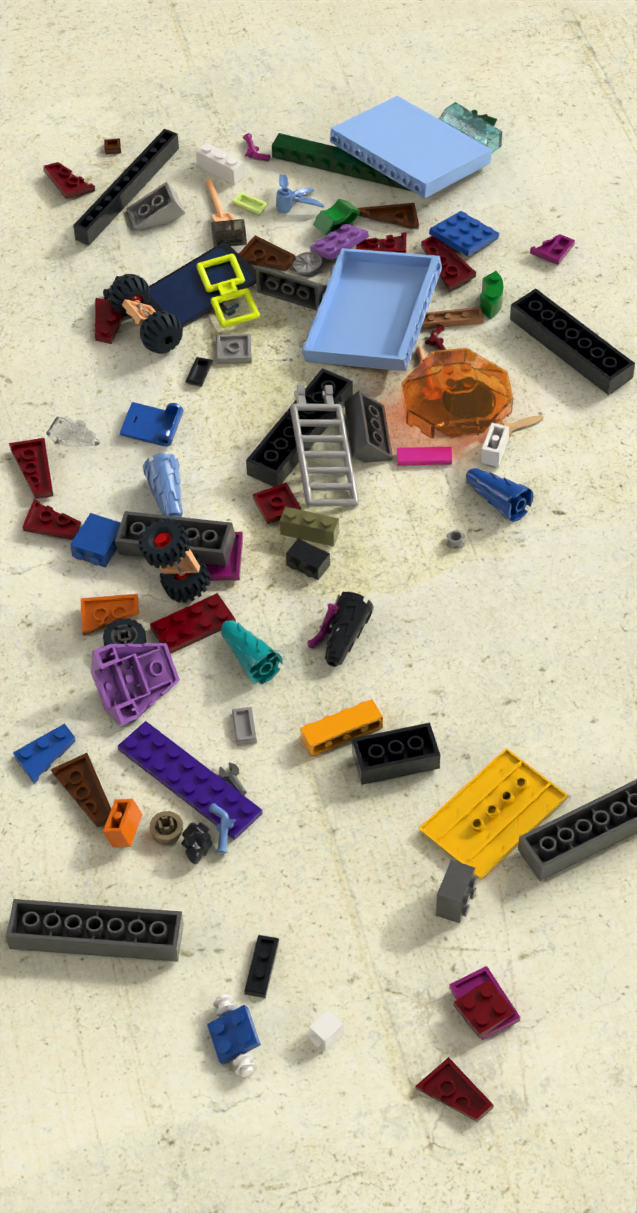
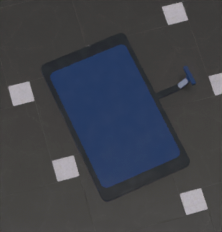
[148,242,256,328]

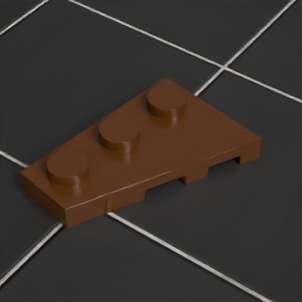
[239,235,296,271]

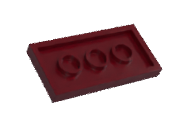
[150,593,236,654]

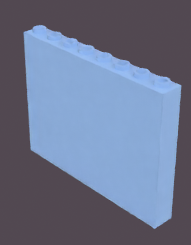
[330,96,492,198]
[302,248,442,371]

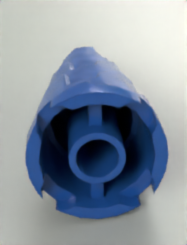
[466,468,534,522]

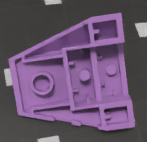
[91,643,180,725]

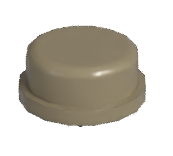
[149,811,183,845]

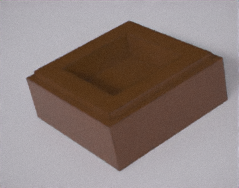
[104,138,121,155]

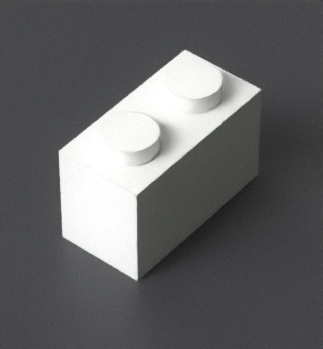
[481,423,509,467]

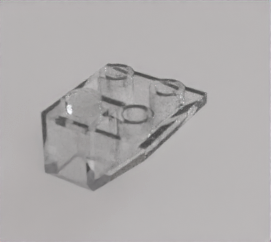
[46,416,101,447]

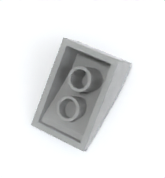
[126,181,185,231]

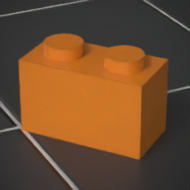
[103,799,143,847]

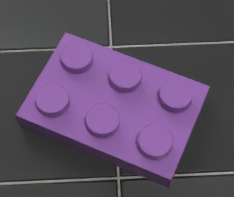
[310,224,369,260]

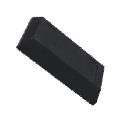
[186,357,213,387]

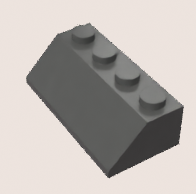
[256,265,327,311]
[344,391,393,463]

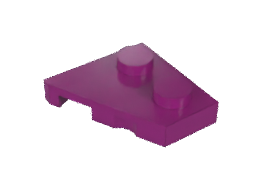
[530,234,575,265]

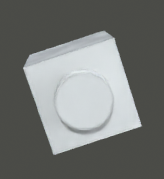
[309,1010,344,1051]

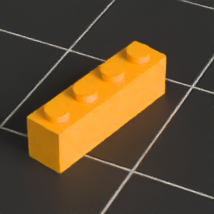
[300,699,383,757]

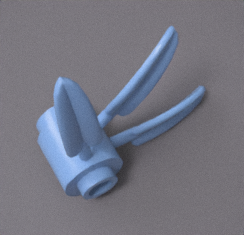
[276,174,324,213]

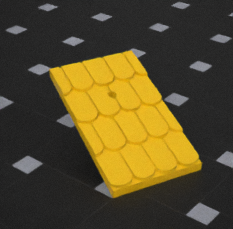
[418,748,569,880]

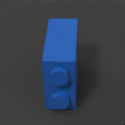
[70,513,121,568]

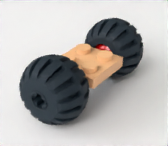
[109,274,183,354]

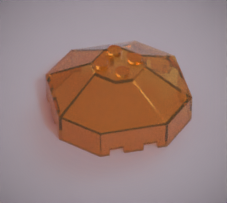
[401,348,514,438]

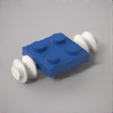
[207,994,261,1077]

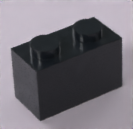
[286,538,330,580]

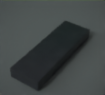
[244,935,279,998]

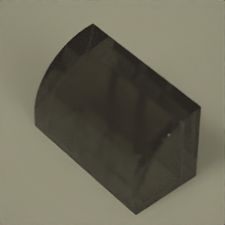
[211,219,247,247]

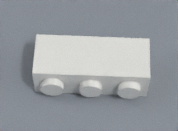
[196,142,245,185]

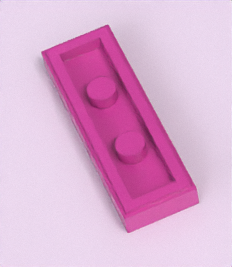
[397,447,452,466]

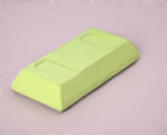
[232,192,269,215]

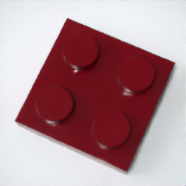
[253,482,301,524]
[454,980,515,1039]

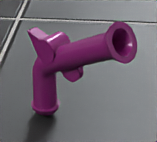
[243,133,271,162]
[307,603,338,648]

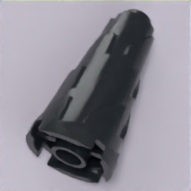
[325,592,374,667]

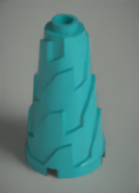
[221,620,283,685]

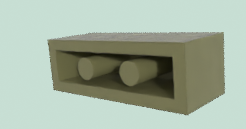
[280,507,339,547]

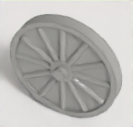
[292,252,323,275]

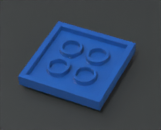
[429,211,499,257]

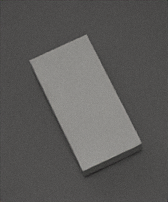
[232,707,257,746]

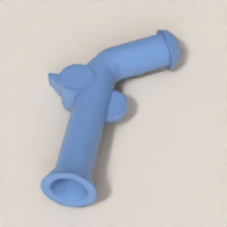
[209,803,236,854]

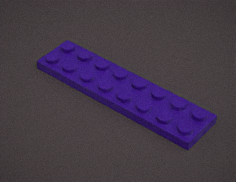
[118,721,263,840]

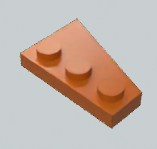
[81,594,139,635]

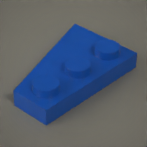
[13,723,76,784]

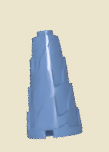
[143,453,183,517]

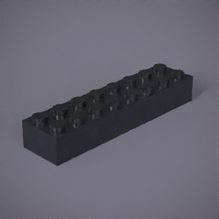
[510,288,635,395]
[246,368,353,487]

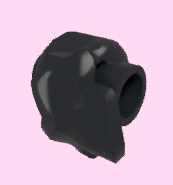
[181,822,212,865]

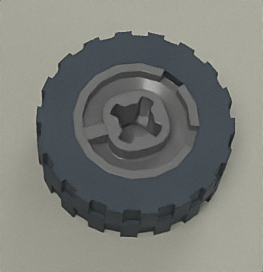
[103,618,147,646]

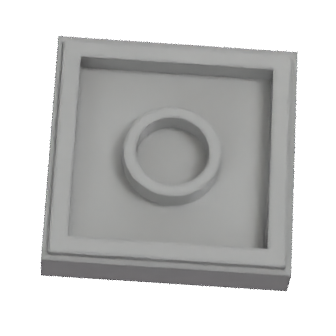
[216,334,252,364]

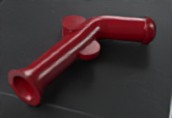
[425,324,451,359]

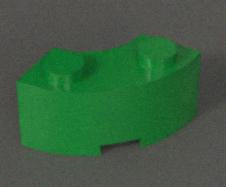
[313,199,361,235]
[480,271,504,319]

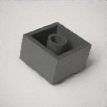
[436,860,477,923]

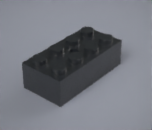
[352,722,441,785]

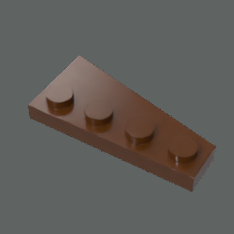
[50,753,111,828]

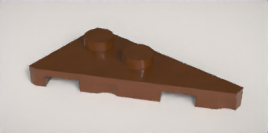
[357,203,419,229]

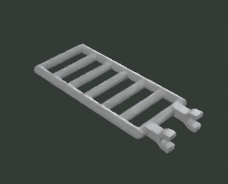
[290,385,359,507]

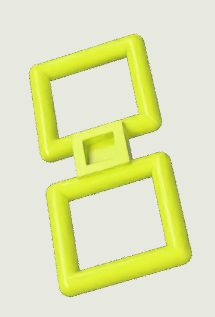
[196,254,260,328]

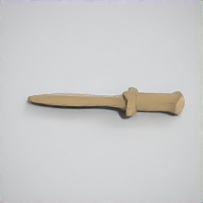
[488,415,544,437]

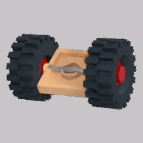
[138,518,211,603]

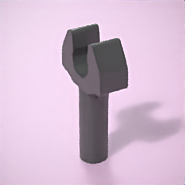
[219,762,247,795]

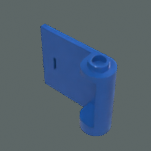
[120,402,184,447]

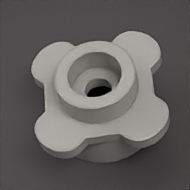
[446,530,465,548]

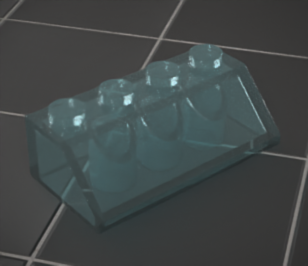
[439,102,502,153]

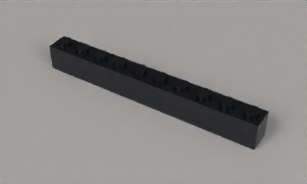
[73,128,179,245]

